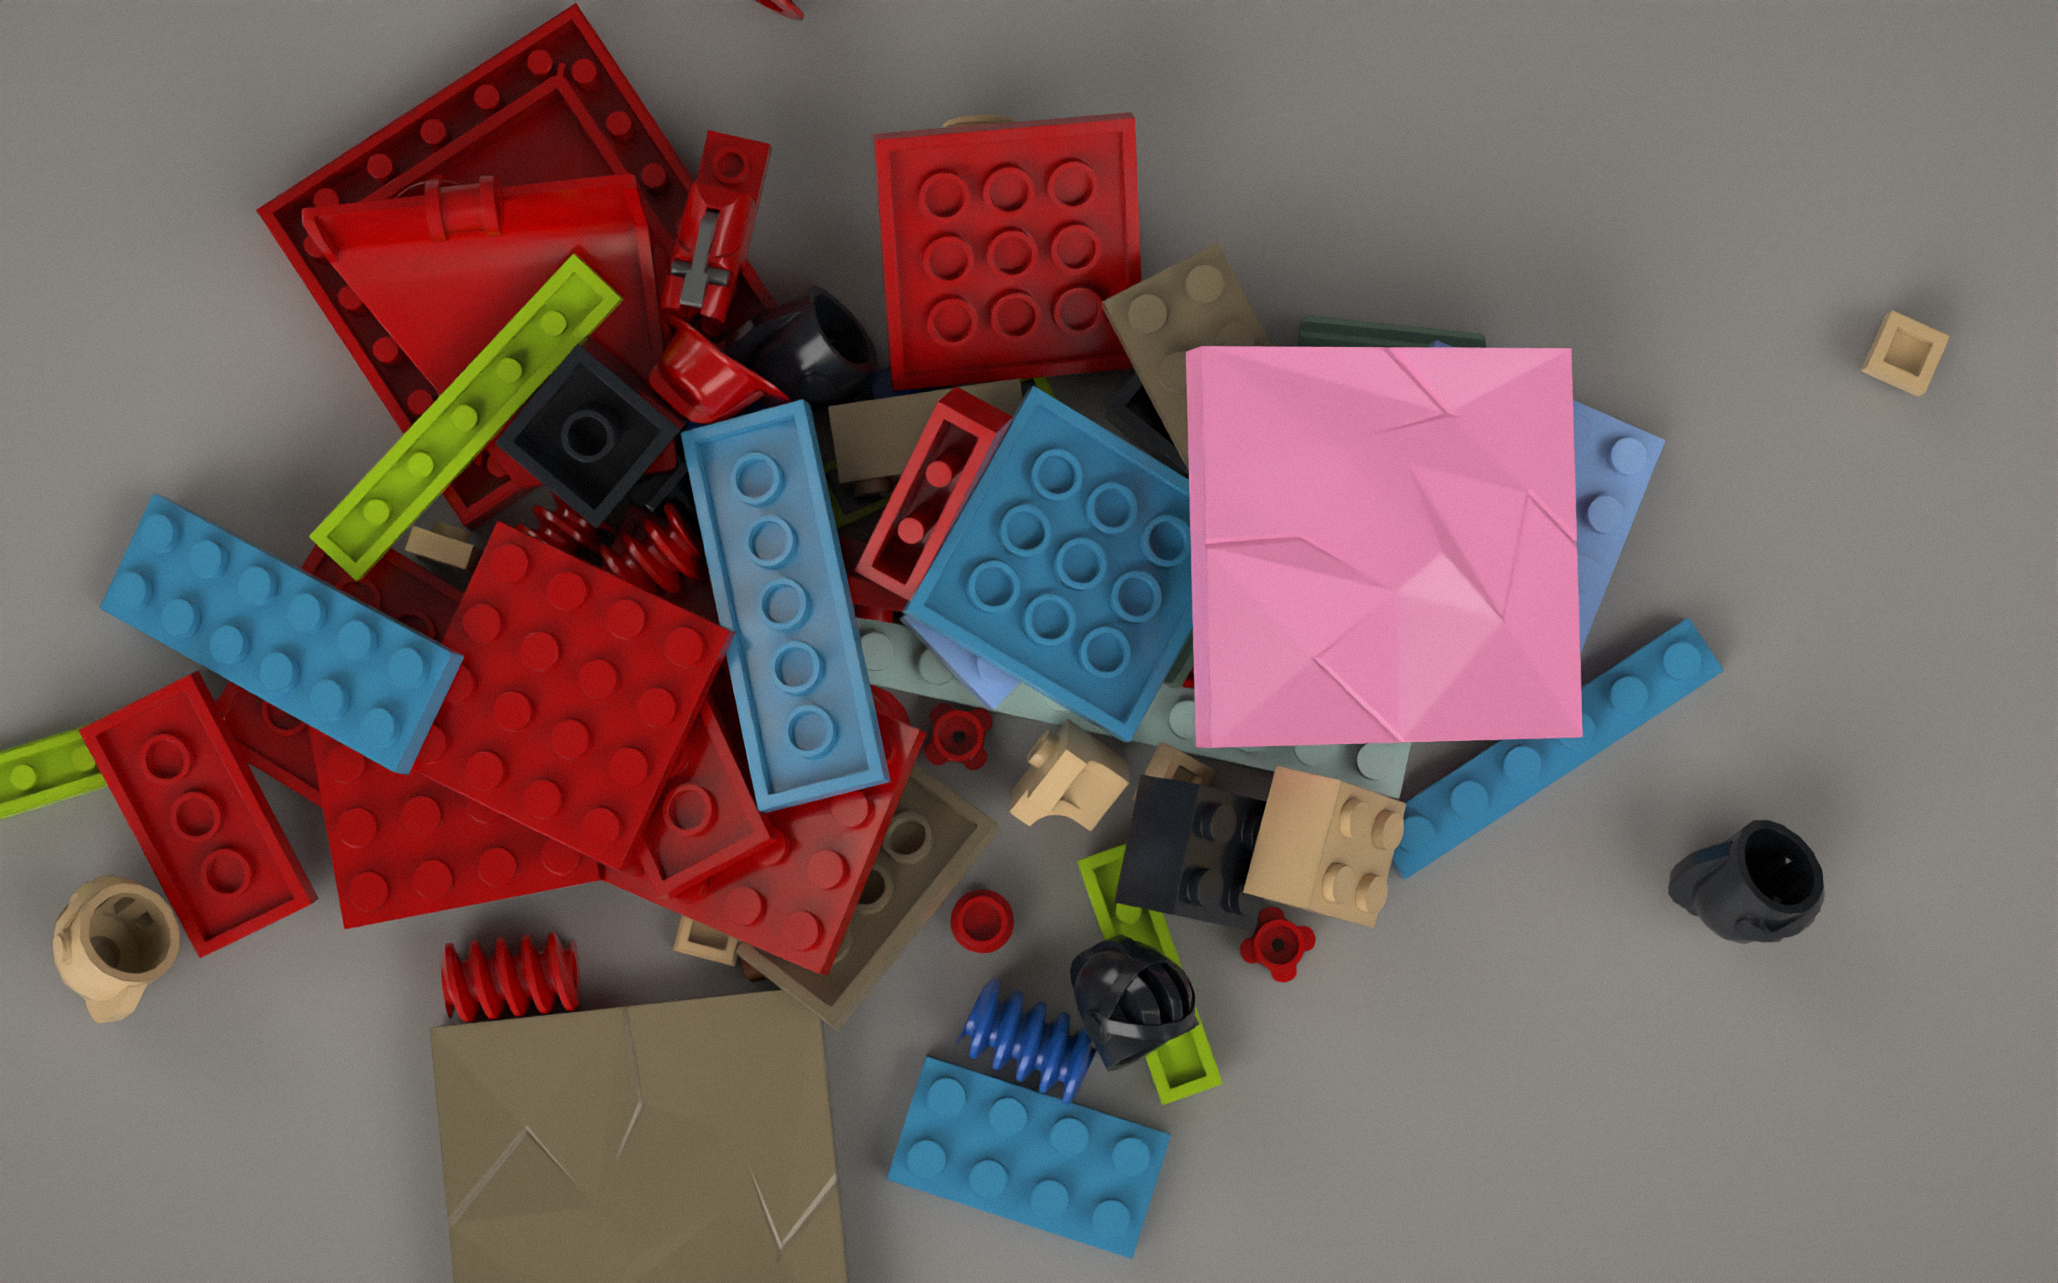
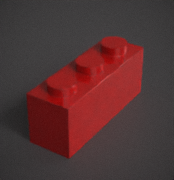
[854,386,1014,601]

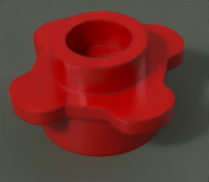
[925,703,992,770]
[1240,907,1316,983]

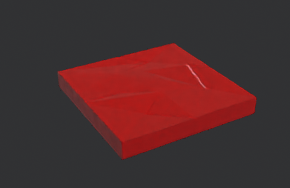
[256,3,778,531]

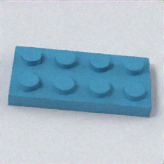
[886,1055,1171,1259]

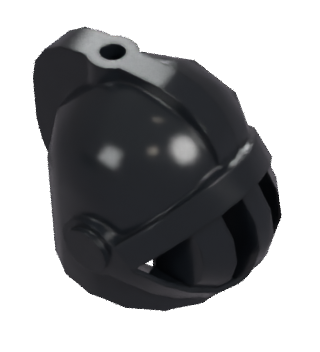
[724,285,878,413]
[1668,819,1825,944]
[1070,935,1199,1072]

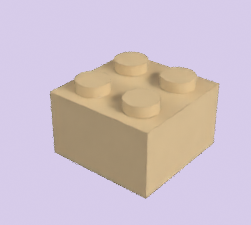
[1243,766,1406,928]

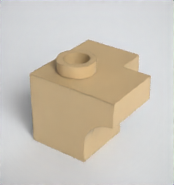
[1009,718,1130,832]

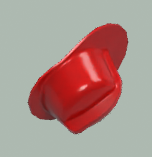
[648,316,792,425]

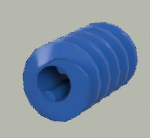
[955,977,1097,1105]

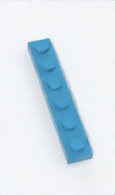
[1392,618,1724,879]

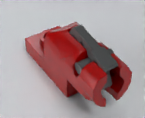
[660,130,772,326]

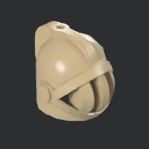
[53,875,180,1024]

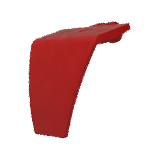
[302,174,678,489]

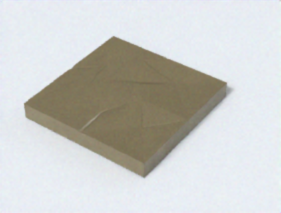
[430,988,850,1283]

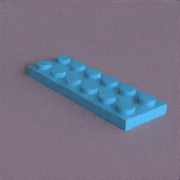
[681,399,891,813]
[100,493,464,775]

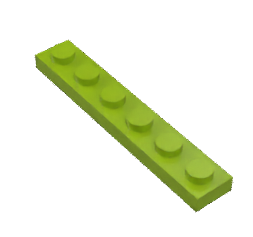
[309,253,624,581]

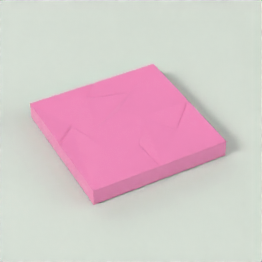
[1186,346,1583,748]

